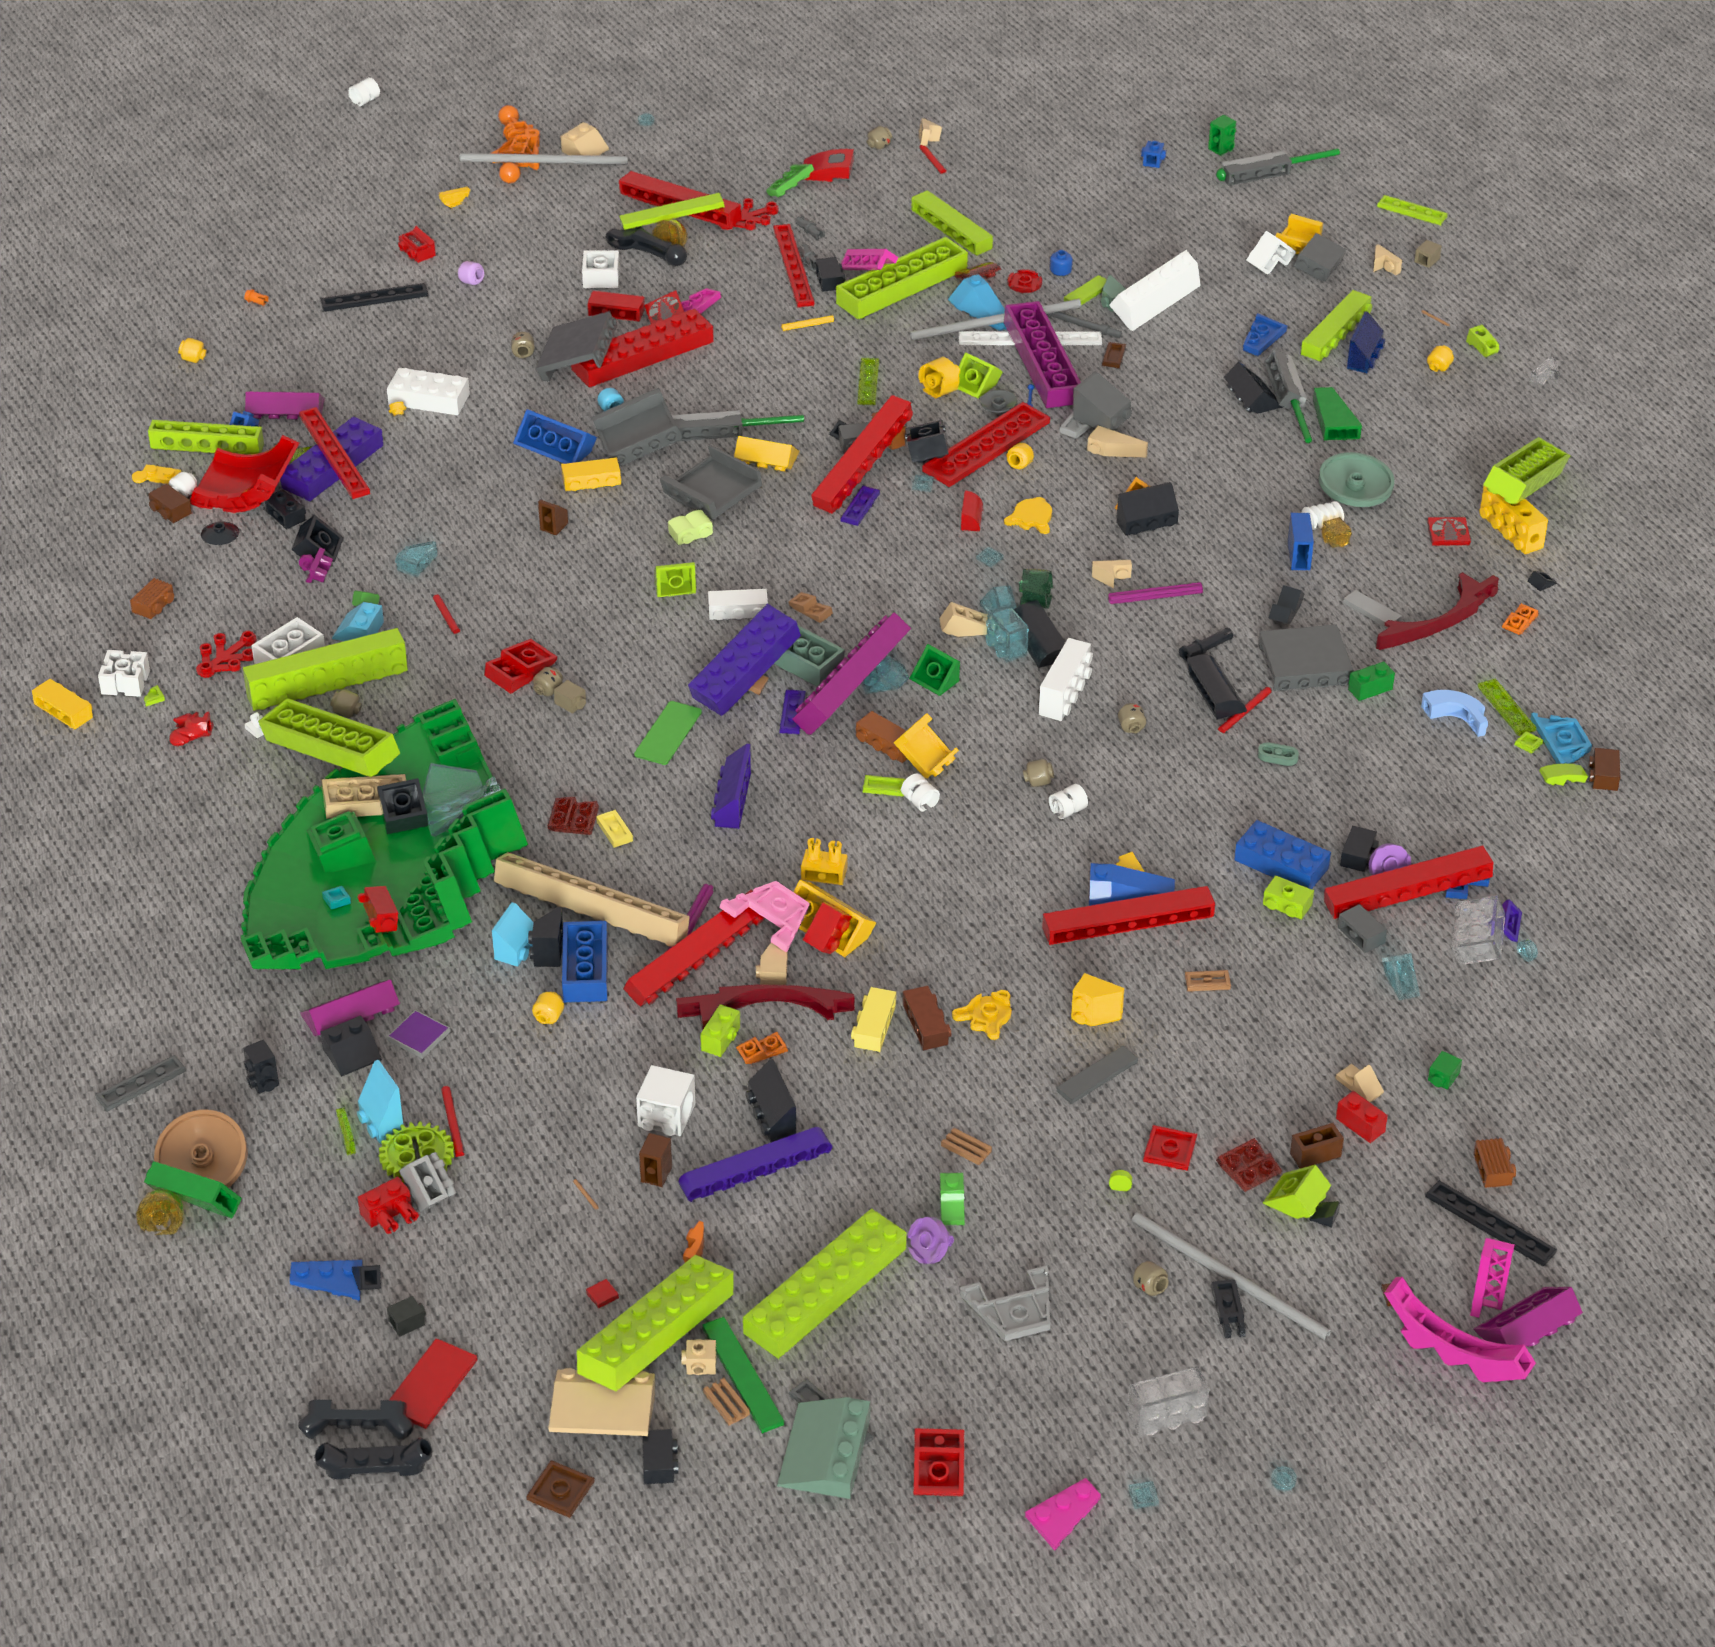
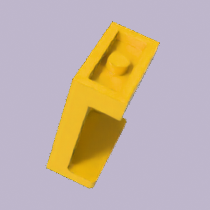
[1275,214,1323,255]
[893,713,959,778]

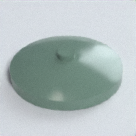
[1318,452,1395,507]

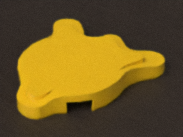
[1004,497,1052,534]
[952,990,1012,1040]

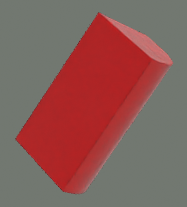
[961,490,983,531]

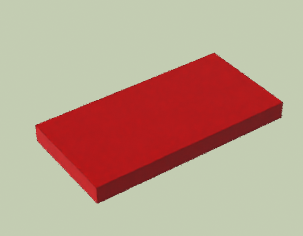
[389,1338,478,1429]

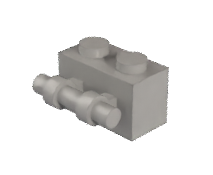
[399,1152,457,1212]

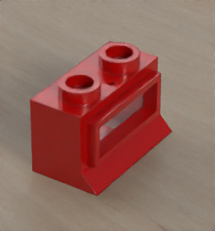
[398,226,436,263]

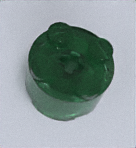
[1019,569,1053,609]

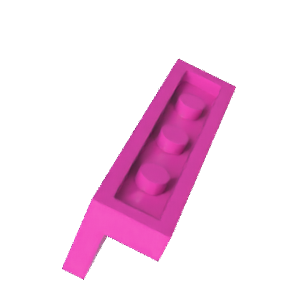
[841,249,899,270]
[1470,1238,1514,1318]

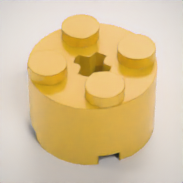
[918,357,960,398]

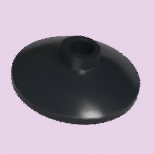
[201,521,239,545]

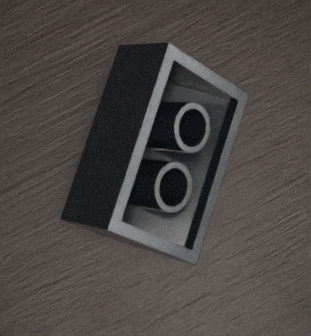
[1223,361,1283,414]
[1116,482,1179,536]
[745,1059,796,1142]

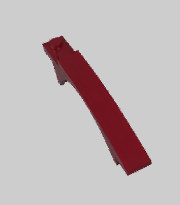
[1376,572,1499,650]
[676,984,855,1031]

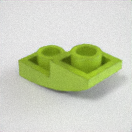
[1539,764,1588,786]

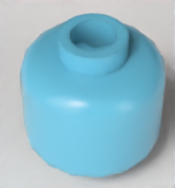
[597,388,624,411]

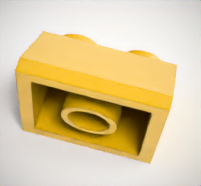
[1071,973,1125,1026]

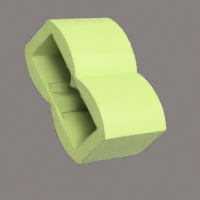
[668,510,713,545]

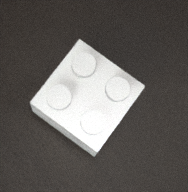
[582,250,620,288]

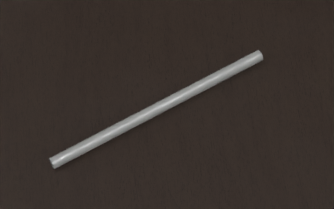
[459,153,628,165]
[909,299,1081,340]
[1132,1212,1331,1340]

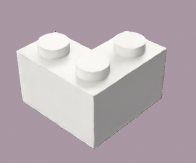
[1247,231,1296,274]

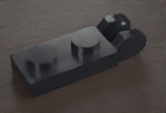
[1211,1280,1246,1339]

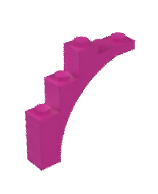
[1384,1277,1536,1382]

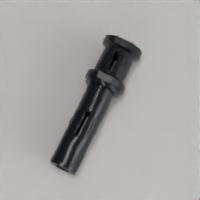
[1179,627,1233,662]

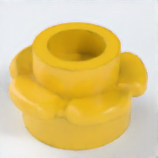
[389,402,406,416]

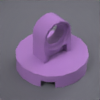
[1369,843,1411,875]
[908,1217,954,1264]

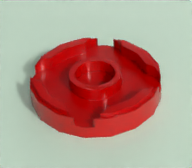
[1008,269,1042,293]

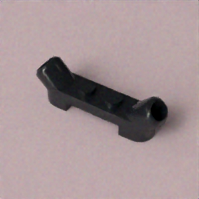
[298,1400,414,1440]
[315,1438,432,1479]

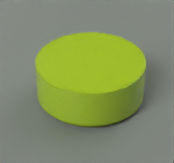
[1109,1170,1133,1192]

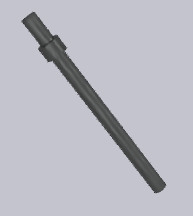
[1046,312,1122,338]

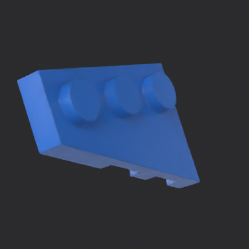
[1243,313,1287,356]
[290,1260,363,1301]

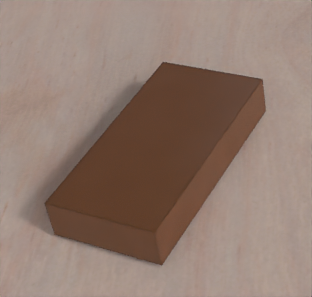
[1102,342,1126,369]

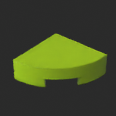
[144,685,165,706]

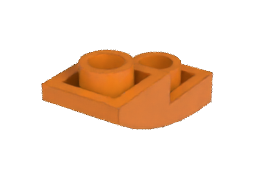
[1502,603,1538,635]
[736,1032,788,1064]
[683,1221,704,1263]

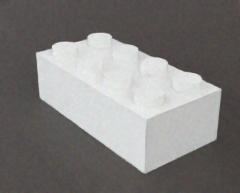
[387,368,470,415]
[1039,638,1093,721]

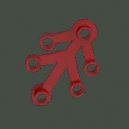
[719,198,779,230]
[196,631,257,678]

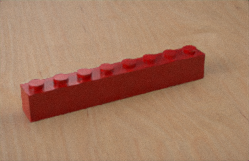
[619,171,742,228]
[811,395,913,514]
[1324,845,1494,919]
[1042,886,1215,945]
[623,889,765,1006]

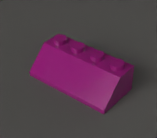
[245,392,325,420]
[300,979,400,1036]
[1473,1287,1583,1347]

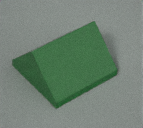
[909,644,960,696]

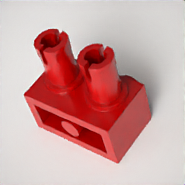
[357,1177,419,1234]

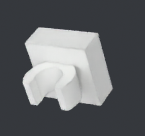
[244,712,264,738]

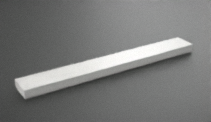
[958,331,1102,345]

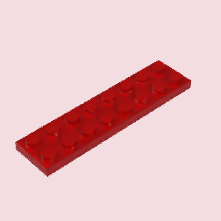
[922,402,1050,487]

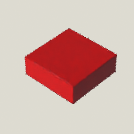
[586,1279,619,1309]

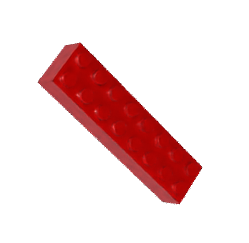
[571,309,714,388]

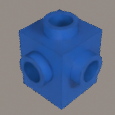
[1141,141,1166,168]
[230,411,259,427]

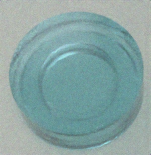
[638,113,655,126]
[1517,939,1538,962]
[1271,1467,1297,1491]

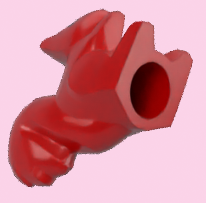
[169,712,214,747]

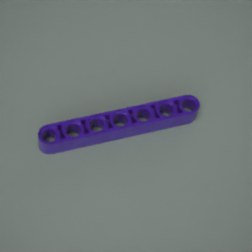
[678,1127,832,1202]

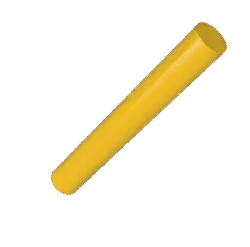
[781,315,834,331]

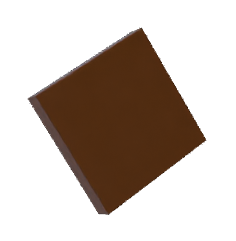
[526,1460,595,1518]

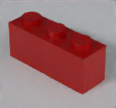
[587,291,645,322]

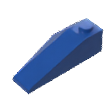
[1089,863,1175,906]

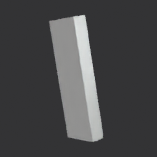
[1343,590,1402,628]

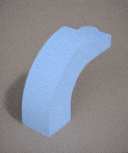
[1421,690,1488,737]

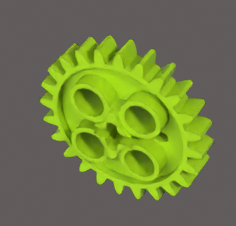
[379,1121,454,1183]

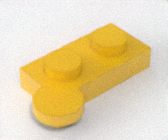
[132,464,182,484]

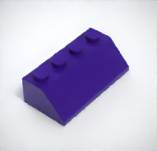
[711,744,751,829]

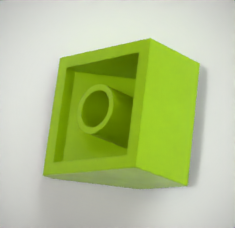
[958,352,1003,399]
[654,562,696,597]
[1263,1165,1331,1219]

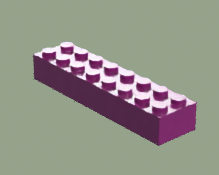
[1004,301,1081,408]
[792,612,911,735]

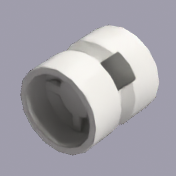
[349,77,380,106]
[901,774,940,812]
[1049,784,1088,819]

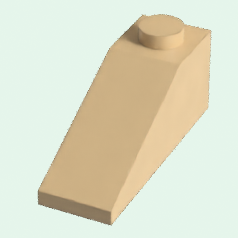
[1087,426,1148,458]
[939,602,1004,637]
[756,943,788,985]

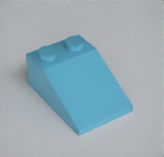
[357,1059,403,1143]

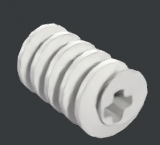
[1301,501,1344,530]

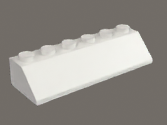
[1110,250,1200,331]

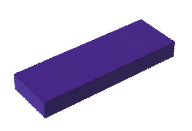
[841,486,880,526]
[779,690,806,734]

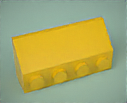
[793,880,877,957]

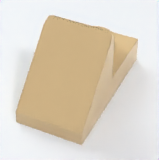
[919,118,942,146]
[1373,244,1402,275]
[1092,560,1132,588]
[1336,1064,1384,1102]

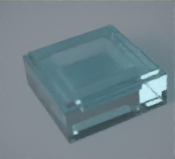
[912,475,934,492]
[976,547,1003,567]
[1128,1481,1159,1509]

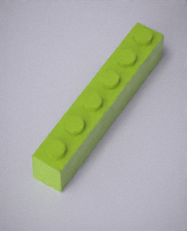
[911,190,993,256]
[1301,290,1372,361]

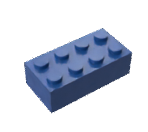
[1234,820,1331,889]
[562,921,608,1003]

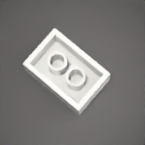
[252,617,325,664]

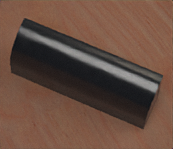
[1008,600,1065,668]
[1187,654,1247,720]

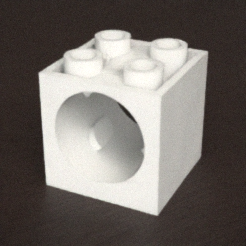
[636,1065,696,1136]

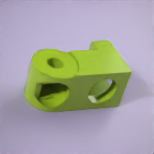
[1466,325,1499,357]

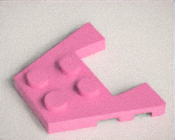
[720,881,810,952]

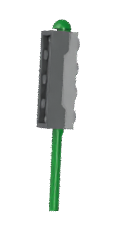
[1216,148,1340,186]
[1264,349,1312,443]
[672,410,804,441]

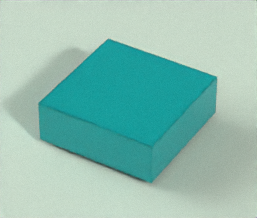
[322,886,351,910]

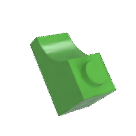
[940,1173,965,1225]

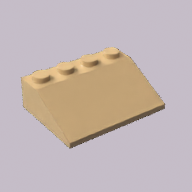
[549,1368,655,1436]

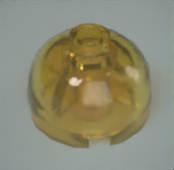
[652,219,687,247]
[136,1189,184,1235]

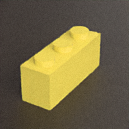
[851,987,896,1052]

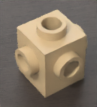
[681,1339,716,1375]

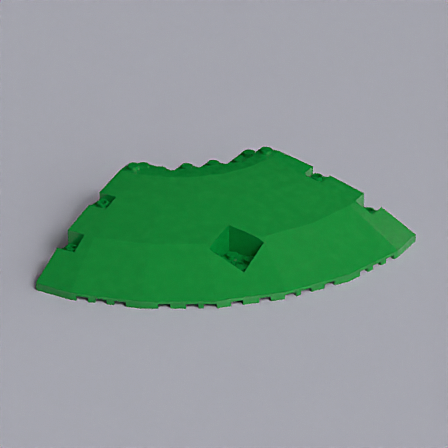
[241,699,528,969]

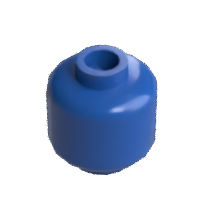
[1050,250,1073,276]

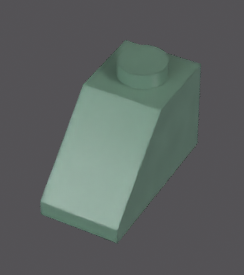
[1101,275,1126,312]

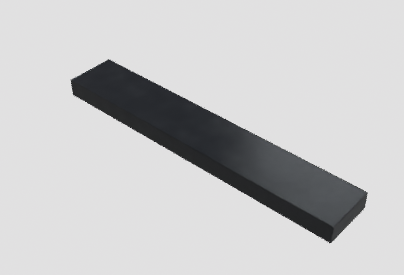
[320,283,428,312]
[1425,1180,1557,1267]

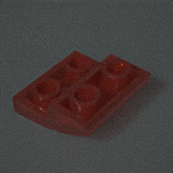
[954,262,1001,280]
[547,797,599,835]
[1216,1138,1283,1192]

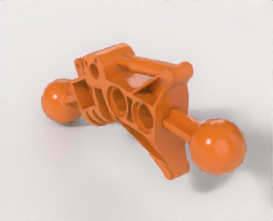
[491,105,540,183]

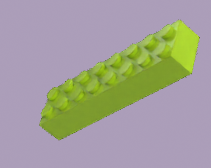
[836,237,968,320]
[1483,437,1571,504]
[242,628,408,711]
[258,698,400,777]
[743,1208,907,1359]
[577,1255,733,1392]

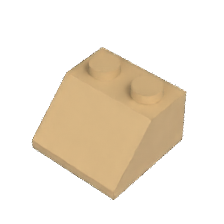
[561,122,609,156]

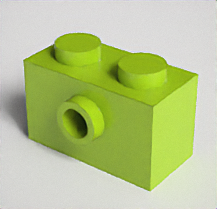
[1263,875,1314,920]
[701,1005,740,1057]

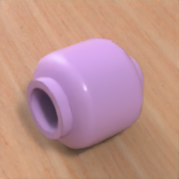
[458,261,484,285]

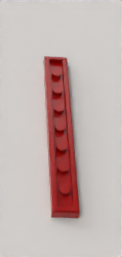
[773,224,815,307]
[299,407,370,499]

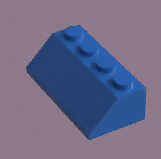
[513,409,597,464]

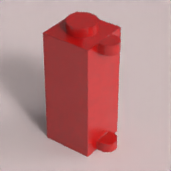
[358,886,398,933]

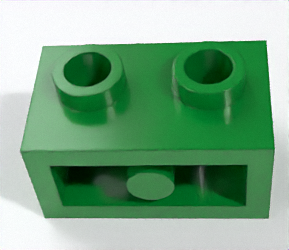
[1208,115,1236,156]
[1348,661,1395,701]

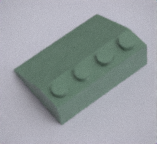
[777,1397,871,1499]

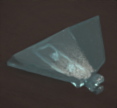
[422,763,501,837]

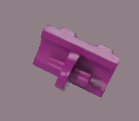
[299,548,333,583]

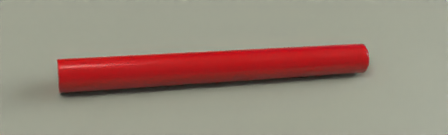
[1218,687,1272,733]
[441,1086,464,1157]

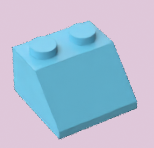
[332,602,384,641]
[492,902,534,967]

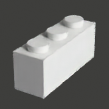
[708,589,768,620]

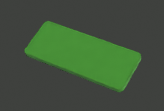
[634,701,702,765]

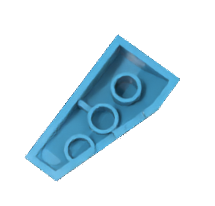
[948,274,1007,331]

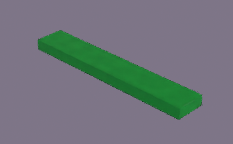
[702,1317,784,1433]

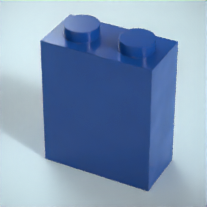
[1288,513,1314,570]

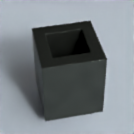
[387,1296,426,1337]

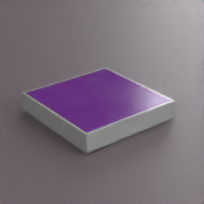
[387,1010,450,1059]

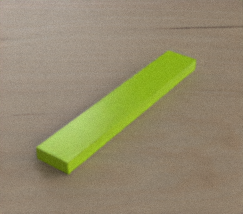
[619,193,724,230]

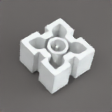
[98,650,150,697]

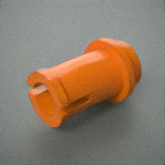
[244,289,269,306]

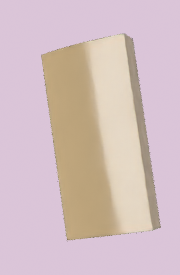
[322,774,406,819]

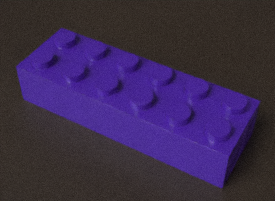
[280,416,384,501]
[688,604,801,716]

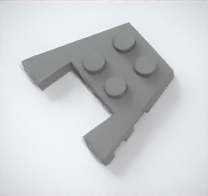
[960,1265,1050,1341]

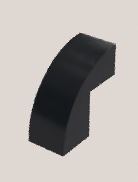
[1268,585,1304,624]

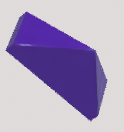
[1488,899,1522,942]

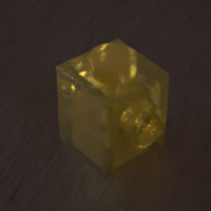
[1322,517,1352,548]

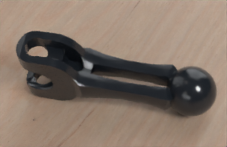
[606,226,687,266]

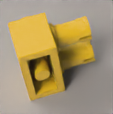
[801,838,847,885]

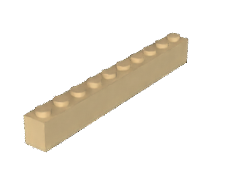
[494,852,689,947]

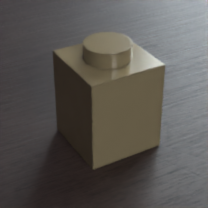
[1415,240,1442,268]
[554,680,586,714]

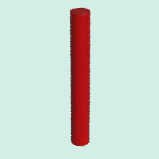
[919,145,946,174]
[433,594,460,634]

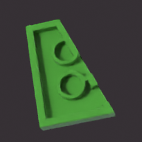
[766,164,814,197]

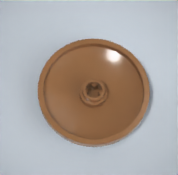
[154,1110,248,1188]

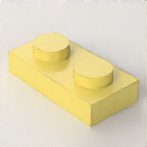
[596,810,633,848]

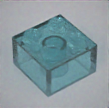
[985,604,1028,663]

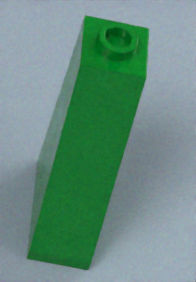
[1313,387,1362,441]
[144,1161,242,1219]

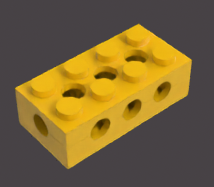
[1479,486,1548,554]

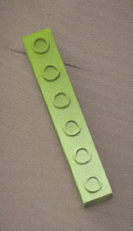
[148,420,264,455]

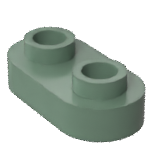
[1258,742,1299,766]

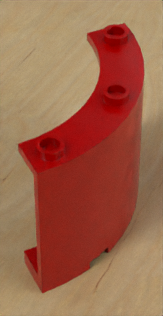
[190,435,299,513]

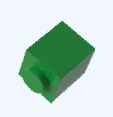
[1428,1051,1462,1090]

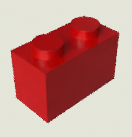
[803,902,852,954]
[1336,1091,1388,1143]

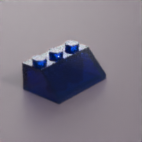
[1347,312,1386,374]

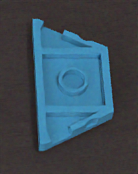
[1530,713,1592,764]

